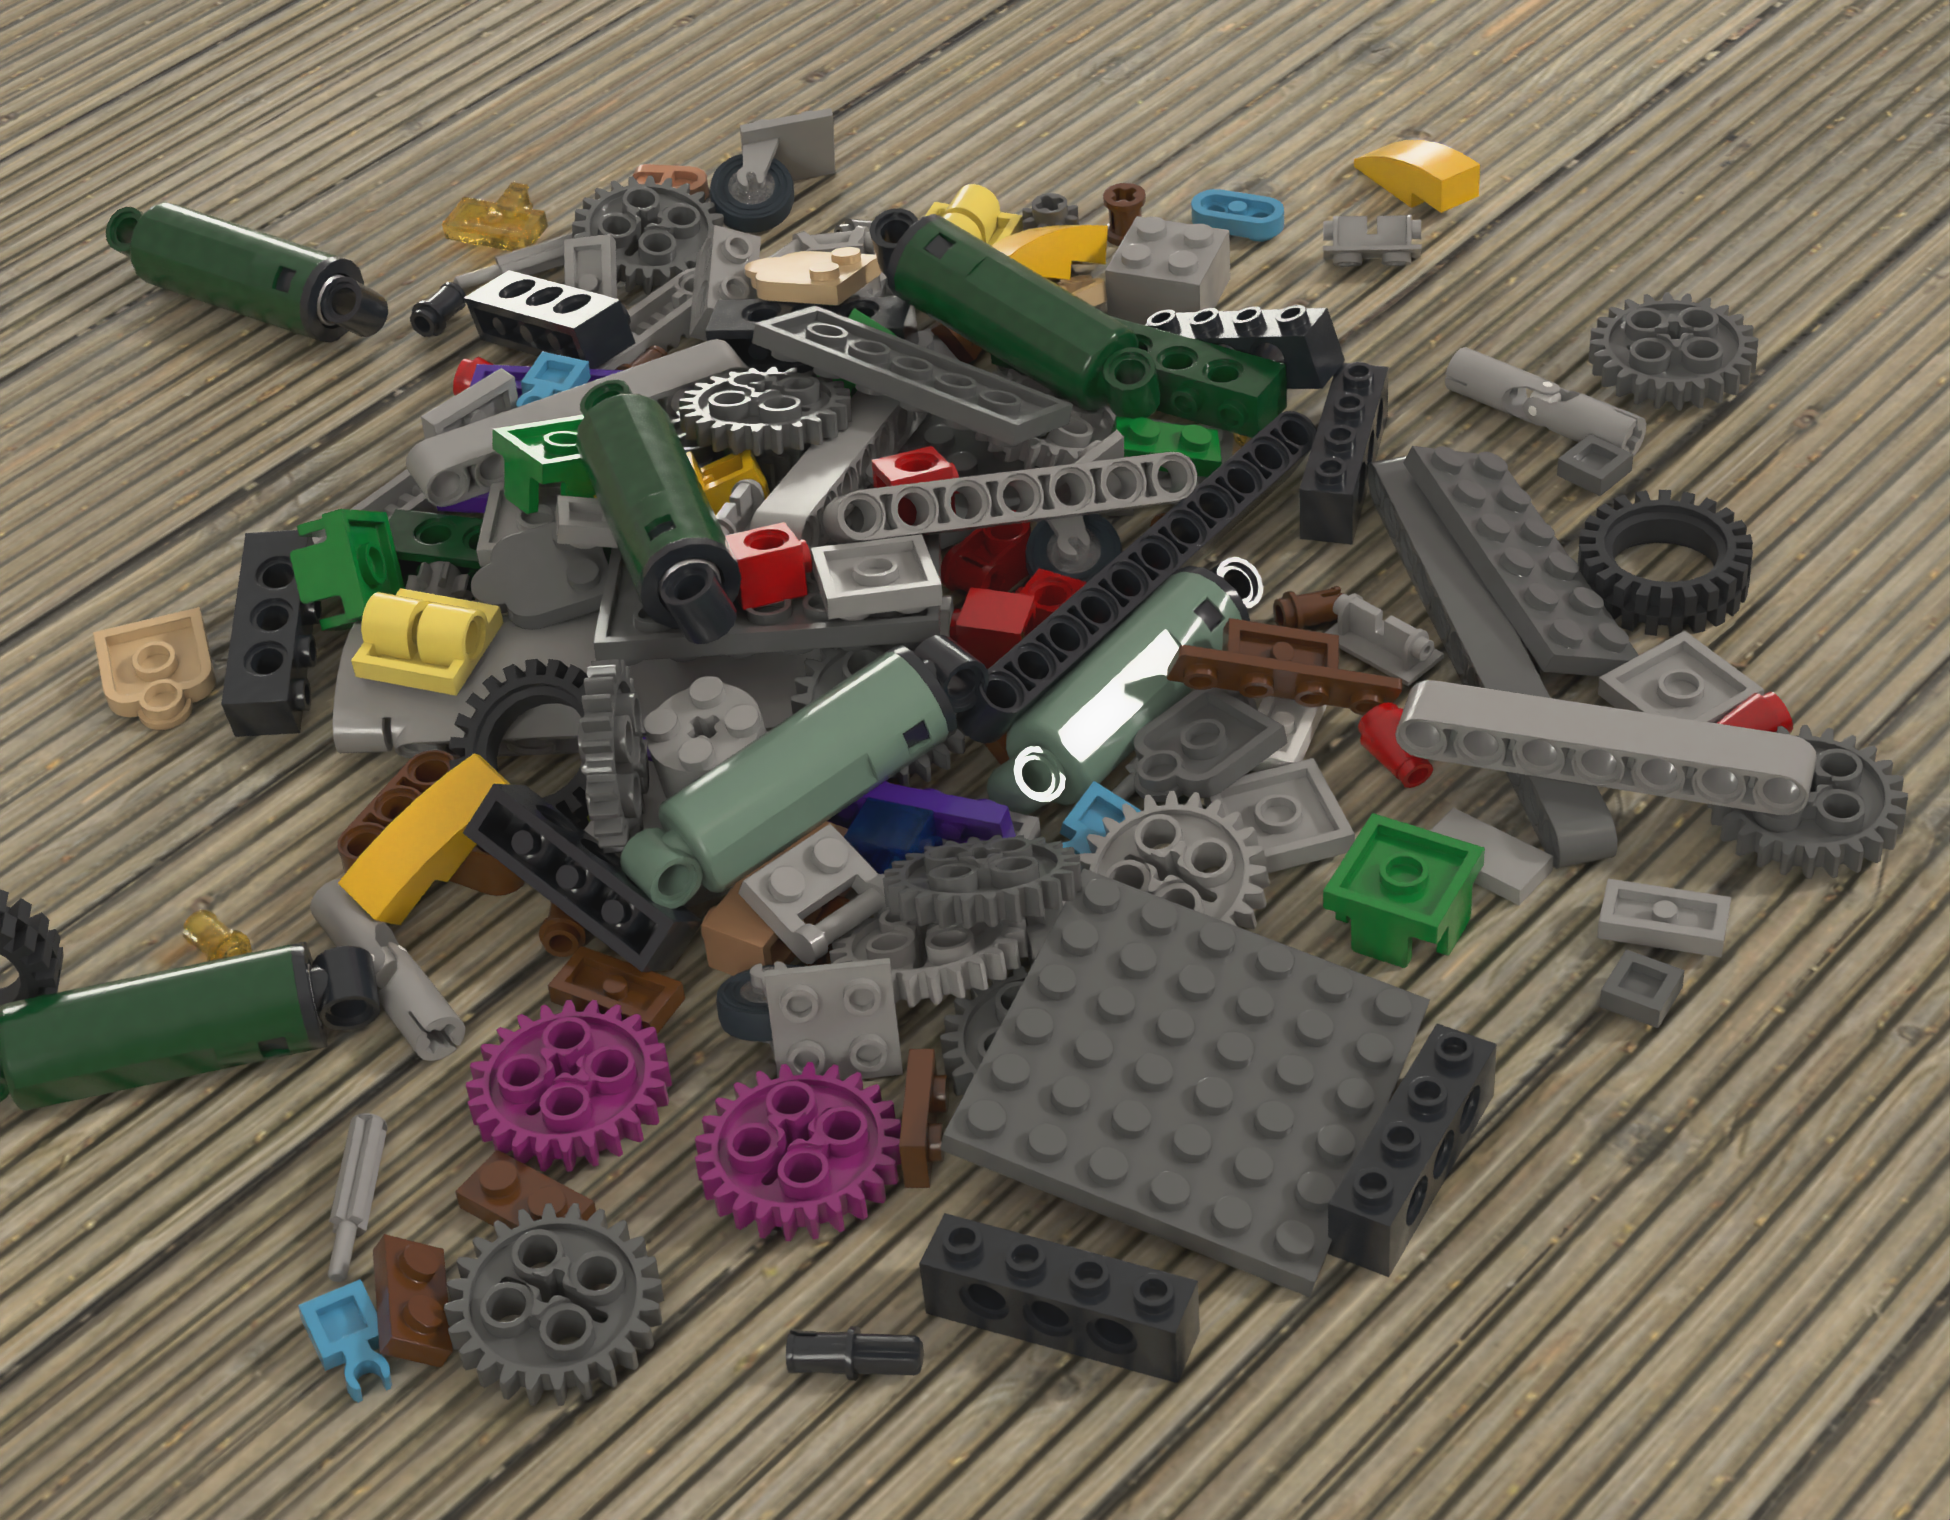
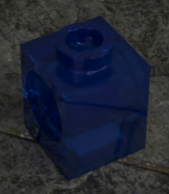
[844,797,943,874]

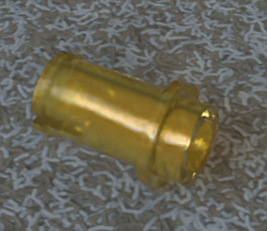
[183,910,252,962]

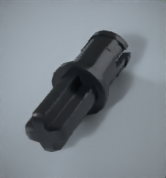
[786,1326,924,1381]

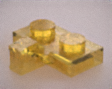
[442,182,548,252]

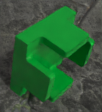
[492,415,595,514]
[290,509,405,631]
[1323,813,1485,968]

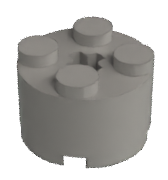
[644,676,766,799]

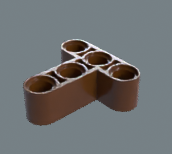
[337,750,525,896]

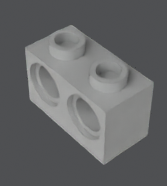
[689,225,761,341]

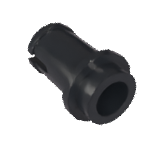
[410,282,466,337]

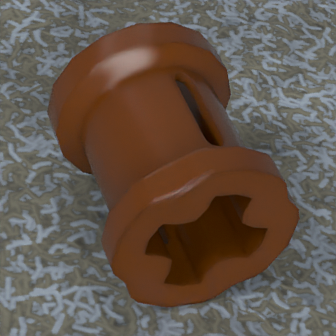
[1103,183,1146,246]

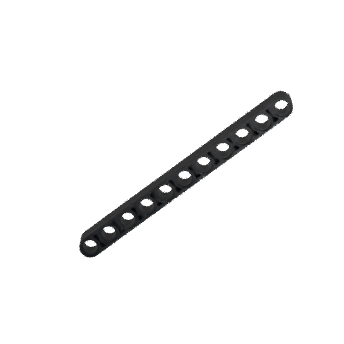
[956,411,1317,744]

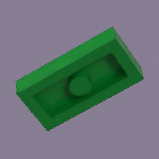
[1111,416,1222,477]

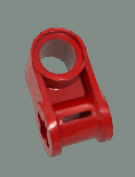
[941,510,1031,593]

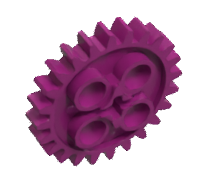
[466,1000,672,1172]
[695,1062,901,1241]

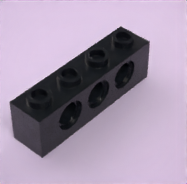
[464,270,636,369]
[705,297,919,373]
[1145,305,1345,389]
[1299,362,1389,545]
[221,530,322,737]
[463,784,703,972]
[1328,1023,1497,1277]
[919,1213,1200,1383]

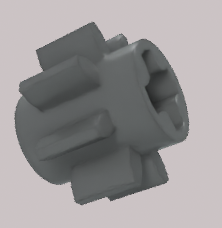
[1022,193,1079,231]
[405,561,473,601]

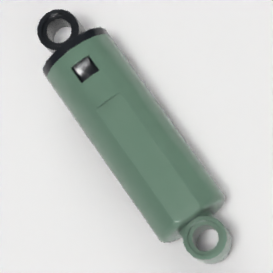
[987,557,1263,815]
[620,635,989,909]

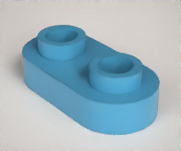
[1191,189,1284,242]

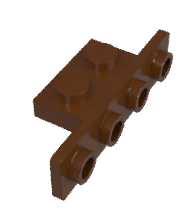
[1167,618,1402,715]

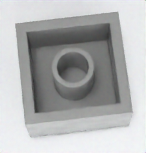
[1105,216,1230,325]

